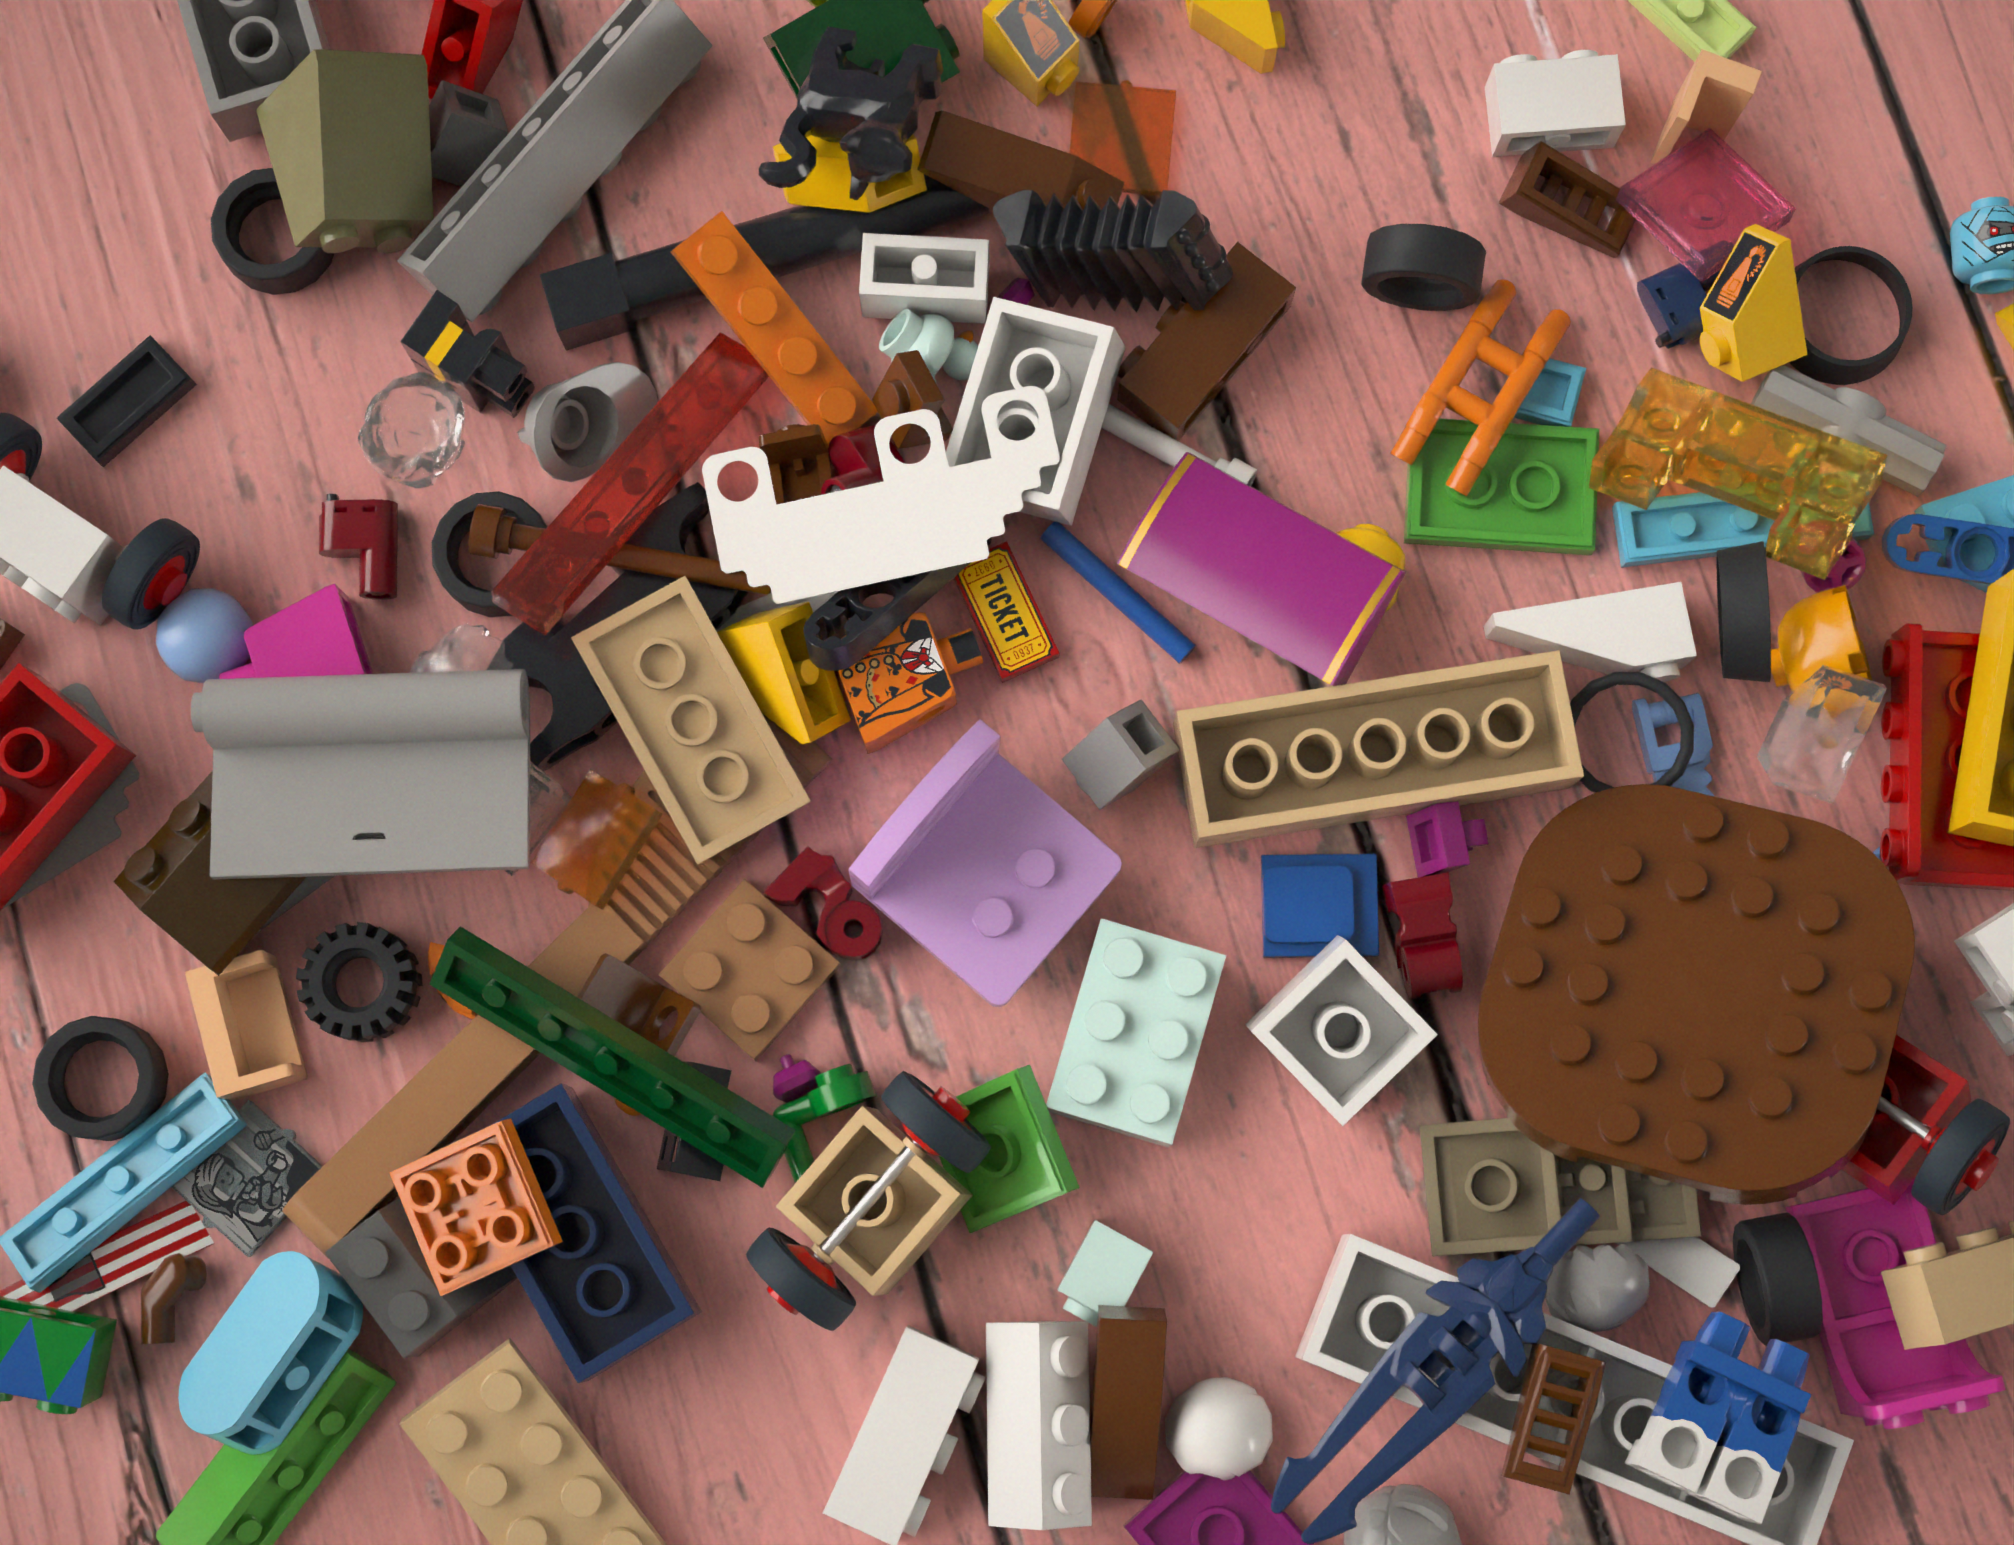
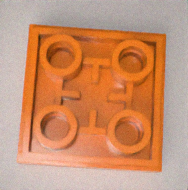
[390,1118,563,1296]

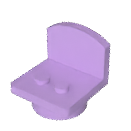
[848,719,1122,1007]

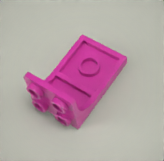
[1785,1177,2006,1429]

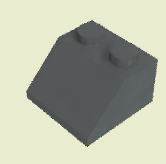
[325,1198,518,1358]

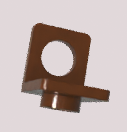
[577,953,701,1056]

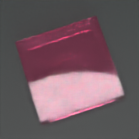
[1616,128,1796,282]

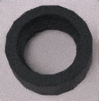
[211,168,334,295]
[1361,224,1486,311]
[431,491,557,617]
[32,1016,169,1141]
[1733,1212,1823,1346]

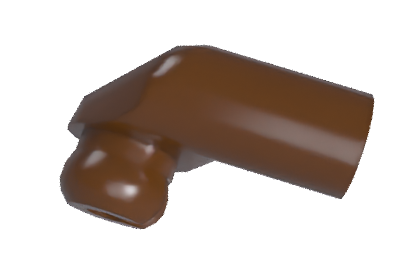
[141,1253,207,1345]

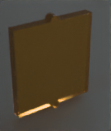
[1069,80,1176,196]
[531,768,663,910]

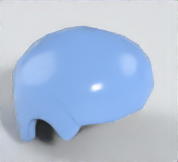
[156,588,253,683]

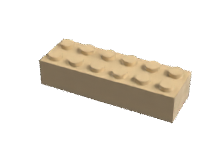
[1173,650,1584,848]

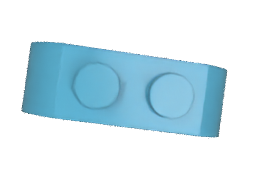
[178,1251,363,1455]

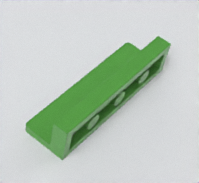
[156,1348,397,1545]

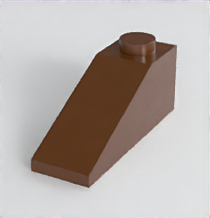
[917,110,1125,210]

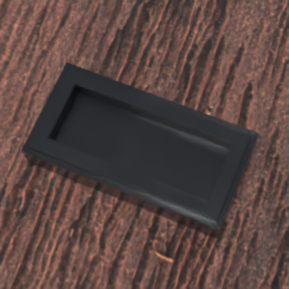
[57,335,197,467]

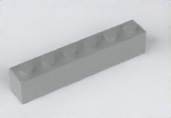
[397,0,713,322]

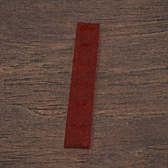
[491,332,769,636]

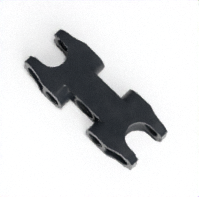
[483,482,749,772]

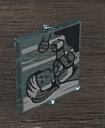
[172,1100,323,1257]

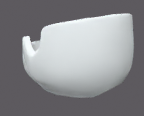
[1164,1377,1273,1481]

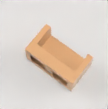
[185,950,308,1101]

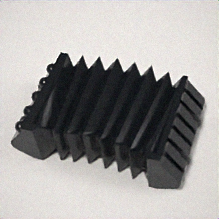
[993,190,1233,312]

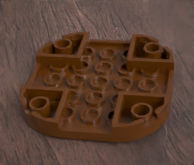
[1478,784,1915,1205]

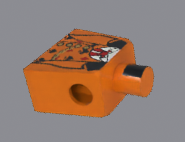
[837,612,983,754]

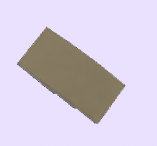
[1419,1118,1702,1256]

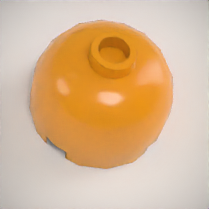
[1771,585,1878,716]

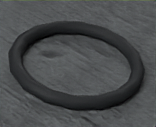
[1570,672,1694,793]

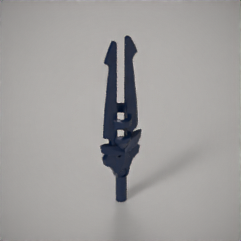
[1271,1198,1600,1544]

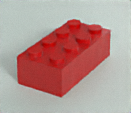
[0,663,136,911]

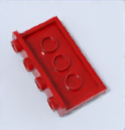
[1880,623,2014,891]

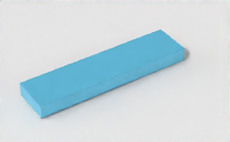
[1612,474,1874,568]
[0,1072,247,1293]

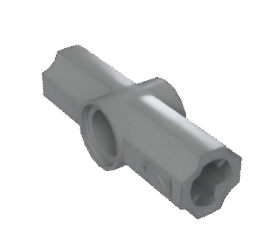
[1748,365,1947,497]

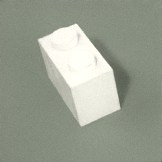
[1485,50,1626,157]
[859,233,990,324]

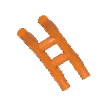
[1390,279,1571,496]

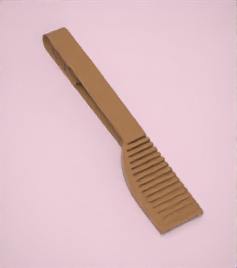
[283,713,832,1259]

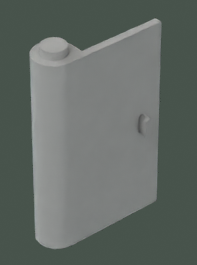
[191,669,530,880]

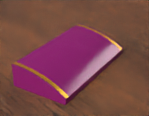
[1117,452,1406,686]

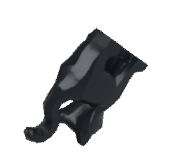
[759,26,944,200]

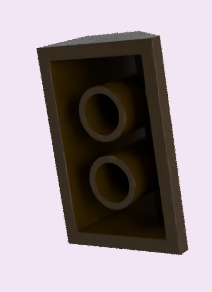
[113,770,306,976]

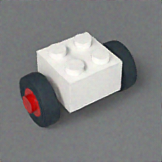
[0,413,200,630]

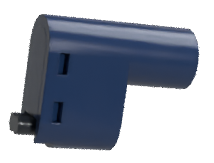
[1637,243,1731,349]

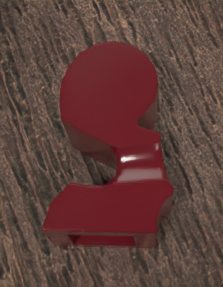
[763,846,883,961]
[1382,872,1463,1000]

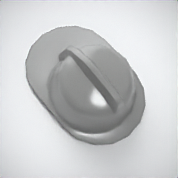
[517,362,659,482]

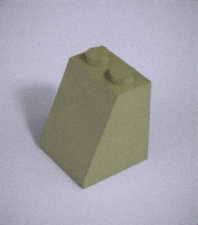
[256,49,434,253]

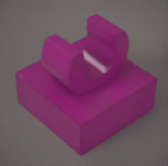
[1406,801,1489,877]

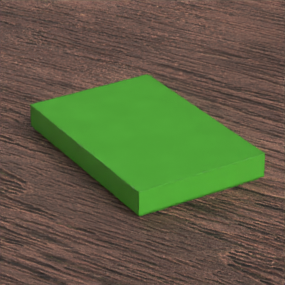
[1404,419,1599,555]

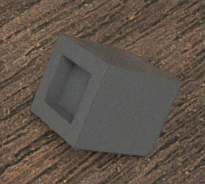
[429,80,508,187]

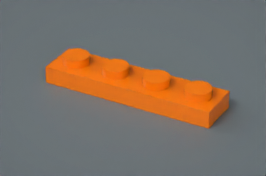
[670,211,878,446]

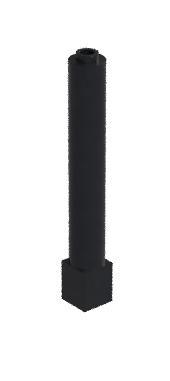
[539,174,990,351]

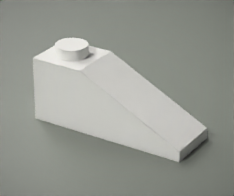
[1483,582,1697,682]

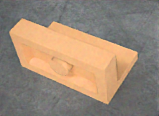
[1651,49,1762,167]

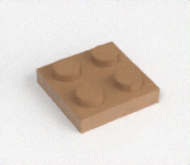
[658,879,841,1061]

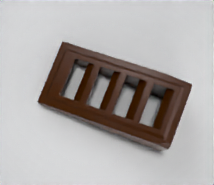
[1499,141,1644,258]
[1501,1344,1606,1495]

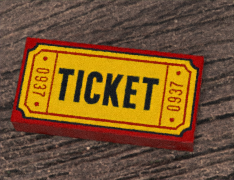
[953,541,1060,683]

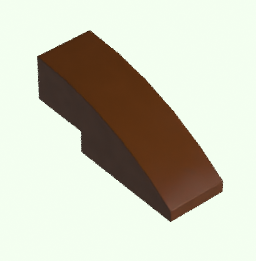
[1090,1305,1167,1500]

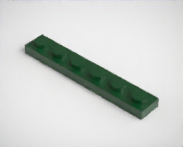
[429,926,796,1188]

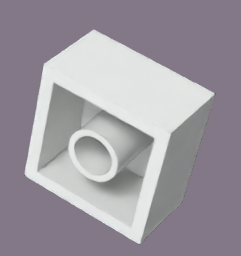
[1245,935,1438,1126]

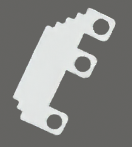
[702,386,1060,604]

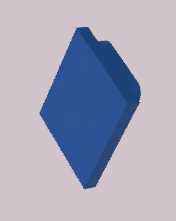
[1261,854,1379,958]

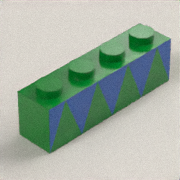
[0,1296,117,1414]

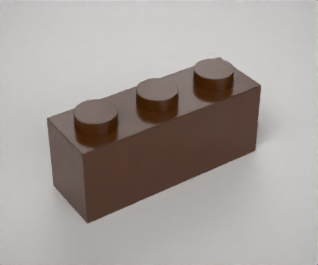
[1117,242,1296,441]

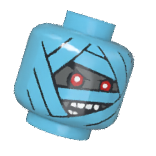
[1950,197,2014,294]

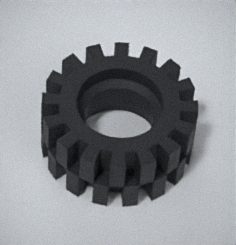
[296,922,423,1042]

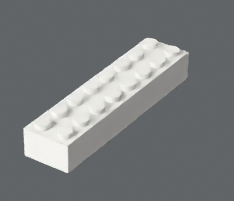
[1295,1234,1854,1545]

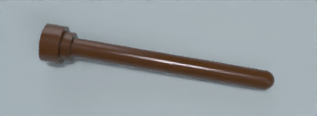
[469,504,771,594]

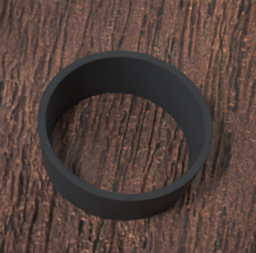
[1789,246,1913,385]
[1716,541,1771,682]

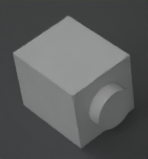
[1062,699,1180,810]

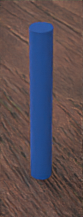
[1040,521,1196,664]

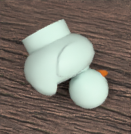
[879,309,979,382]

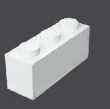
[986,1321,1092,1530]
[823,1325,985,1545]

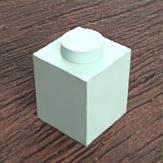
[1057,1220,1153,1327]

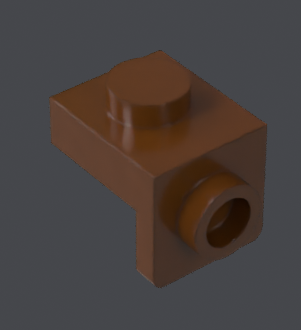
[872,350,953,449]
[759,424,835,505]

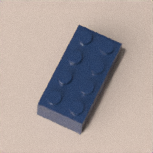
[490,1083,702,1384]

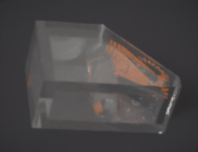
[1757,664,1887,804]

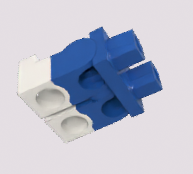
[1625,1311,1812,1524]

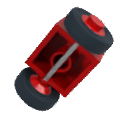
[1841,1034,2010,1216]

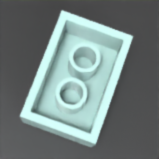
[1046,918,1226,1148]

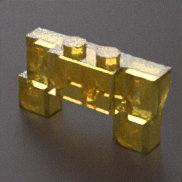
[1589,367,1888,580]

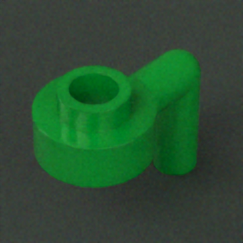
[772,1064,877,1183]

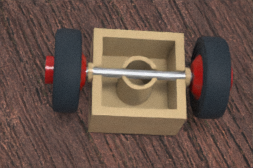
[746,1071,991,1331]

